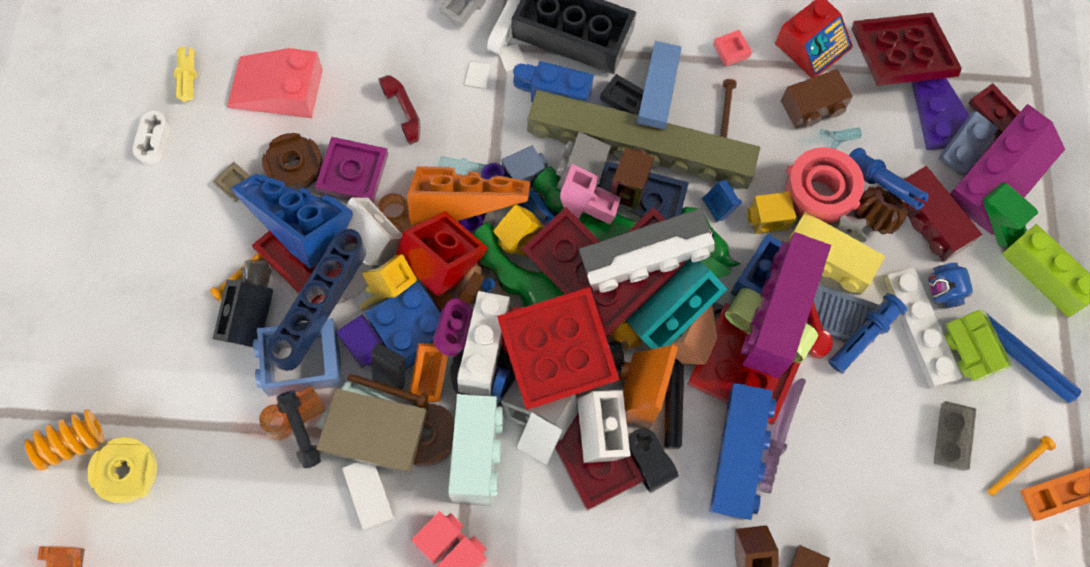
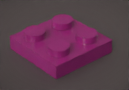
[315,137,389,203]

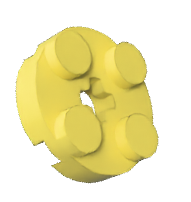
[87,437,157,504]

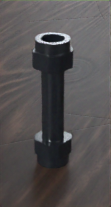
[276,390,321,469]

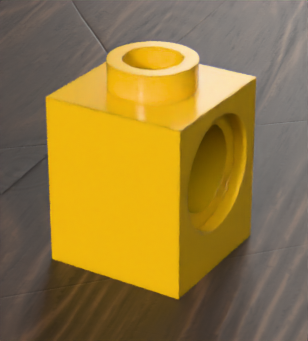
[747,192,796,234]
[493,204,545,257]

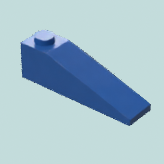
[232,173,353,269]

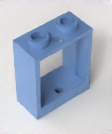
[253,318,343,396]

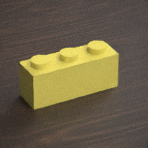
[787,212,885,295]

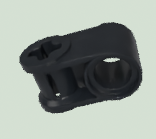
[628,428,679,493]

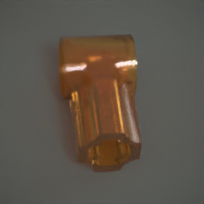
[259,386,326,441]

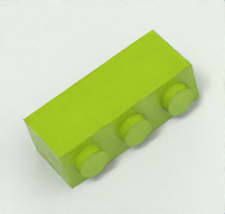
[1002,223,1090,318]

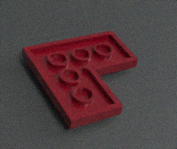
[521,207,690,339]

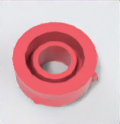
[785,147,864,224]

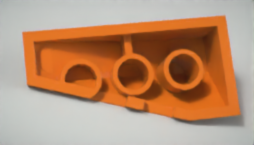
[407,166,530,226]

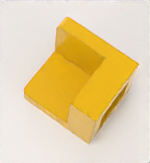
[362,254,418,299]

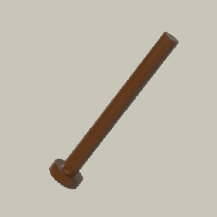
[720,79,737,138]
[347,373,429,408]

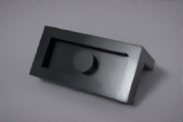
[212,279,273,347]

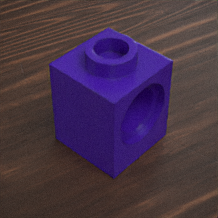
[336,314,385,369]

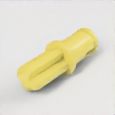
[173,47,197,102]

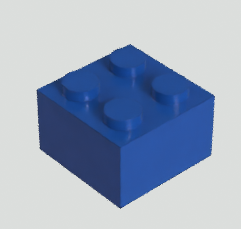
[365,281,440,370]

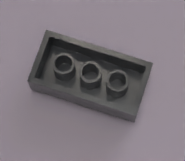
[511,0,637,74]

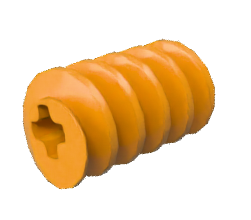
[24,409,104,471]

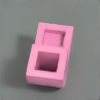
[560,164,621,224]

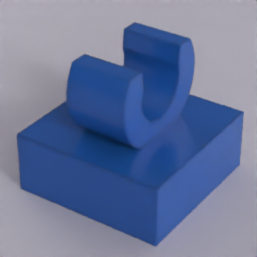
[702,180,742,222]

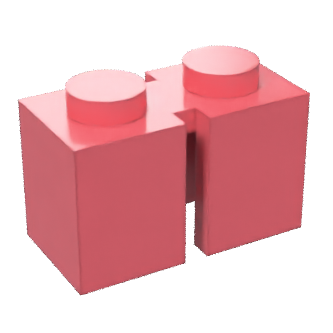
[411,511,487,567]

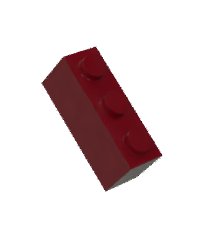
[898,165,983,262]

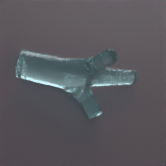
[820,127,862,149]

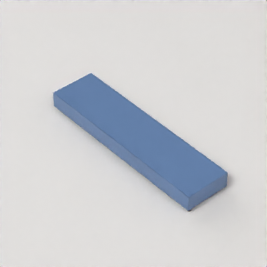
[637,41,682,130]

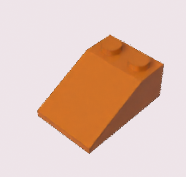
[616,345,678,430]

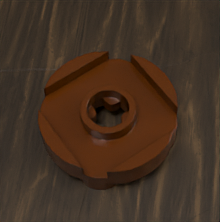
[262,133,322,190]
[411,402,455,467]

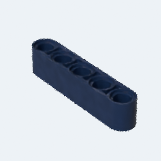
[267,229,366,371]

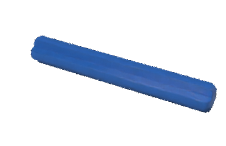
[986,313,1082,403]

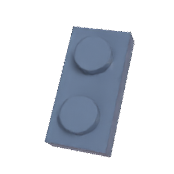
[938,111,999,175]

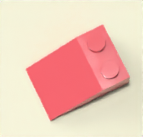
[227,48,323,118]

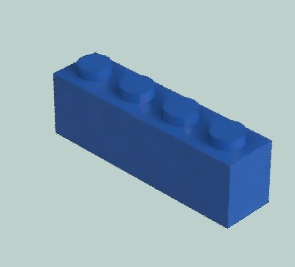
[709,383,776,520]

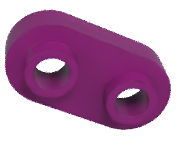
[433,299,473,356]

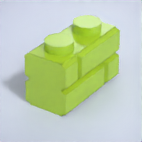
[944,309,1013,382]

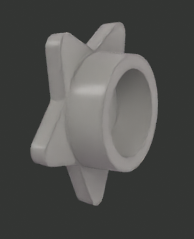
[834,214,867,242]

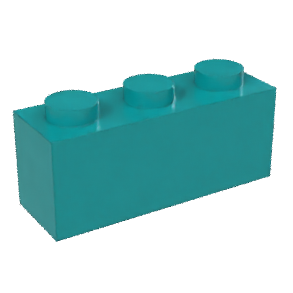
[626,259,728,349]

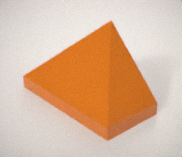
[409,343,448,402]

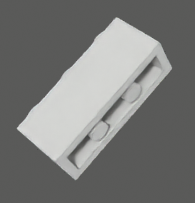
[457,291,509,396]

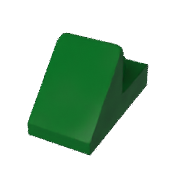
[982,182,1038,248]

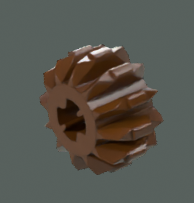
[855,186,909,235]

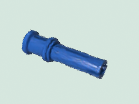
[849,147,929,210]
[828,293,908,374]

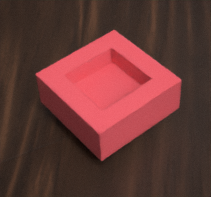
[713,30,752,67]

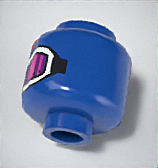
[928,262,973,308]

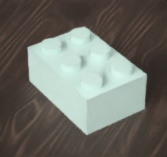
[448,394,504,506]

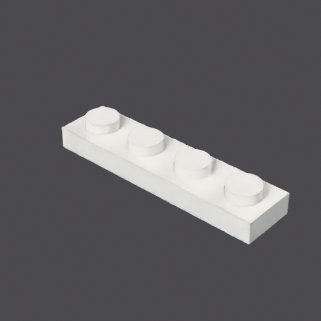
[884,267,963,389]

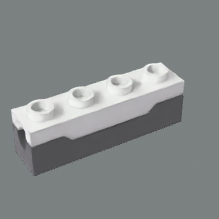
[579,208,715,292]

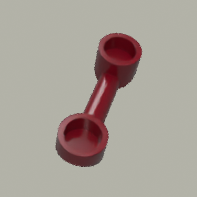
[378,75,421,145]

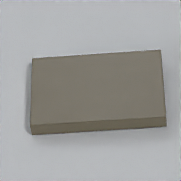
[316,389,428,473]

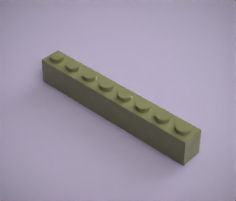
[527,89,760,189]

